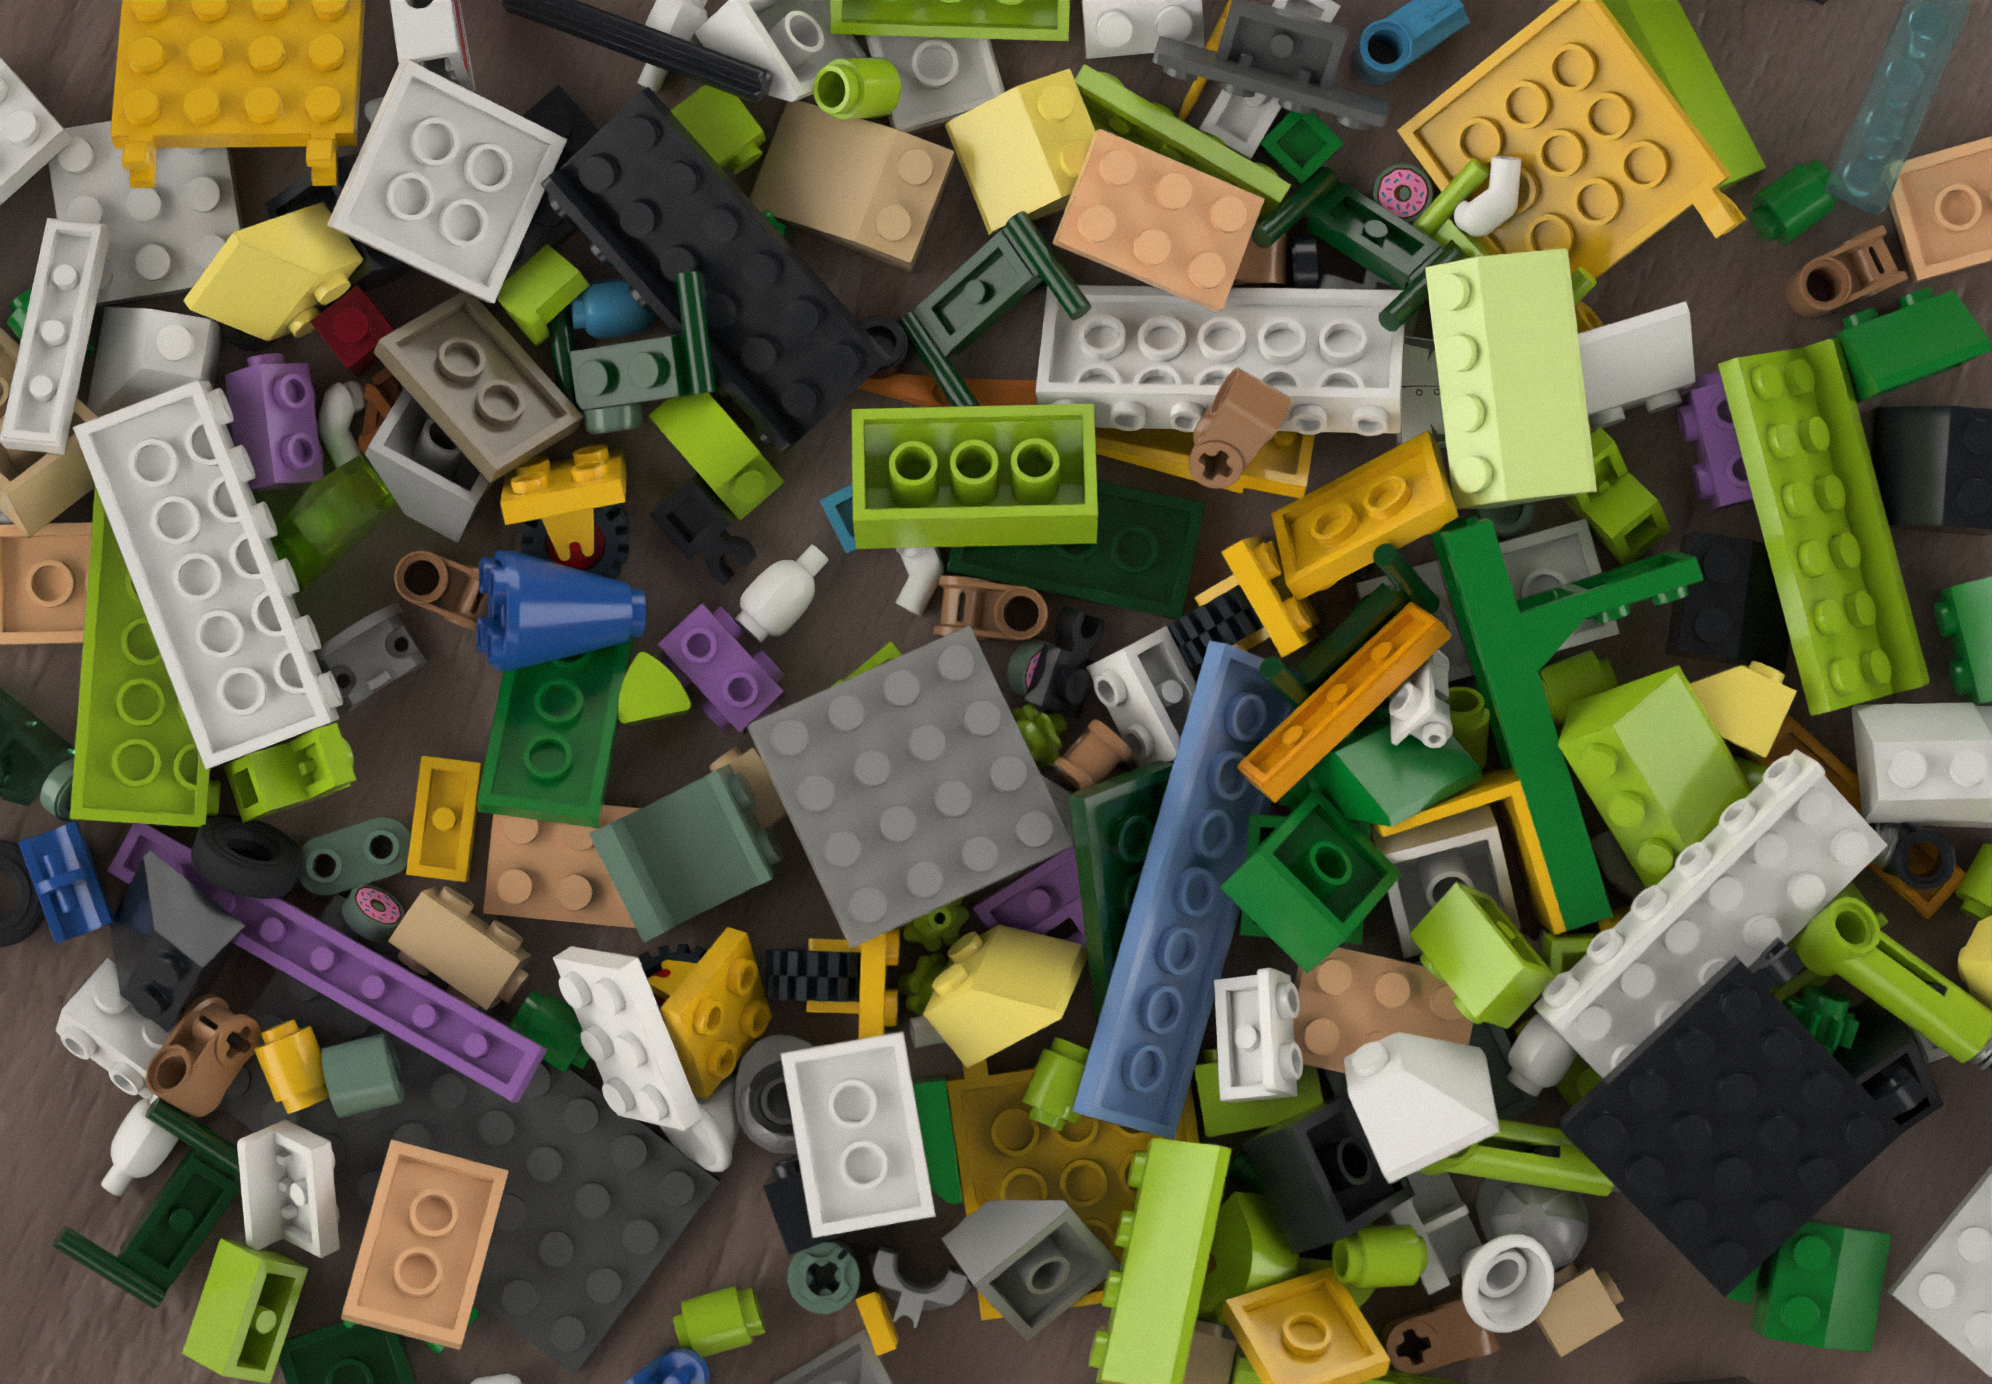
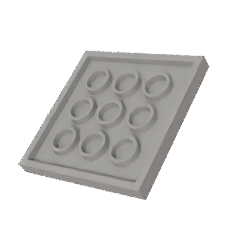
[747,625,1074,949]

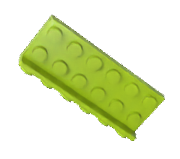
[1718,338,1930,716]
[70,486,221,827]

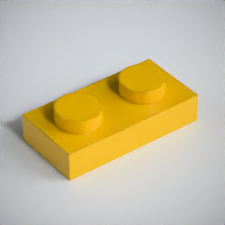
[406,756,484,882]

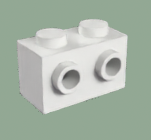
[1086,626,1196,768]

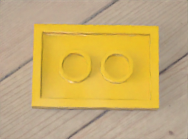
[1271,430,1458,601]

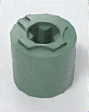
[321,1032,404,1118]
[787,1237,862,1314]

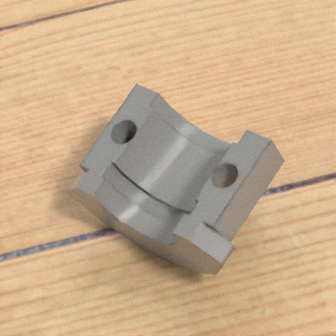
[314,602,429,711]
[869,1245,971,1328]

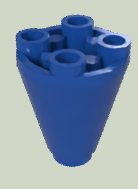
[476,550,646,671]

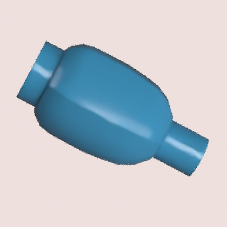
[570,278,658,338]

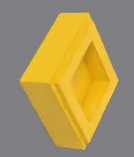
[855,1285,899,1356]

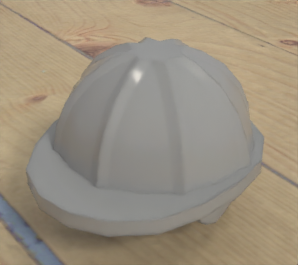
[734,1035,812,1155]
[1476,1178,1589,1271]

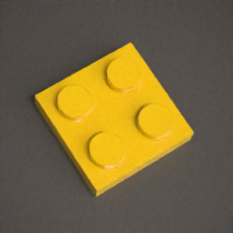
[1222,1266,1391,1384]

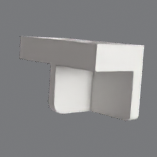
[1387,1171,1482,1295]

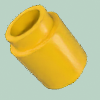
[254,1019,329,1114]

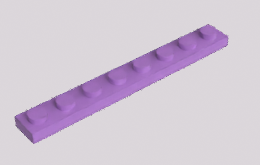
[107,823,548,1103]

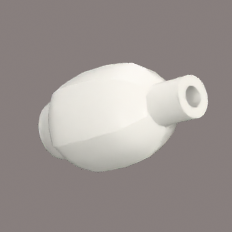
[637,0,708,93]
[734,544,829,643]
[1507,1013,1577,1097]
[101,1094,179,1197]

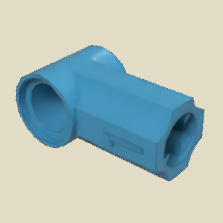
[1351,0,1470,85]

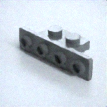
[1152,0,1389,130]

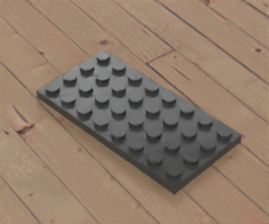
[219,893,721,1375]

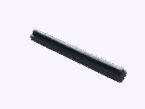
[502,0,772,102]

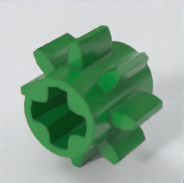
[1784,985,1860,1056]

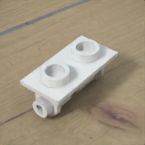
[1389,649,1453,748]

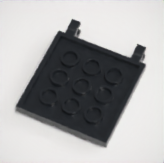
[1556,937,1929,1297]

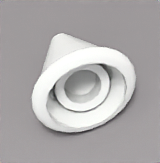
[659,1074,740,1172]
[1459,1234,1554,1333]

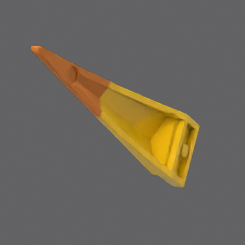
[857,373,1315,499]

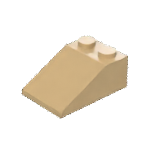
[749,100,955,273]
[0,328,99,538]

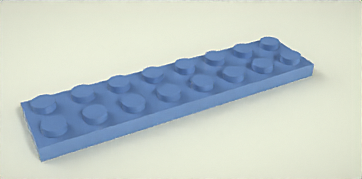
[1072,641,1305,1140]

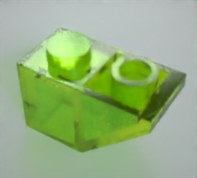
[270,455,396,592]

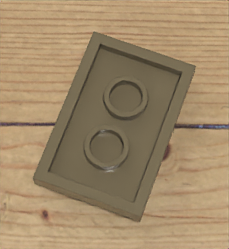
[374,291,584,483]

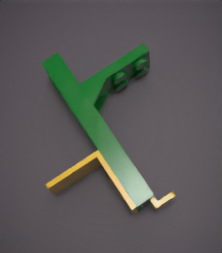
[1371,514,1703,935]

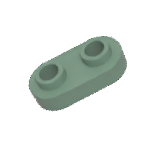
[298,817,411,896]

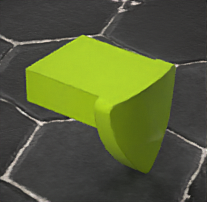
[496,243,589,348]
[618,652,692,725]

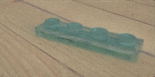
[1823,0,1971,216]

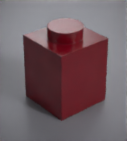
[310,285,396,377]

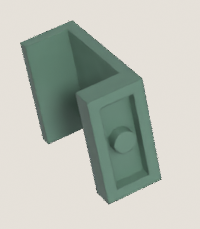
[589,764,783,943]

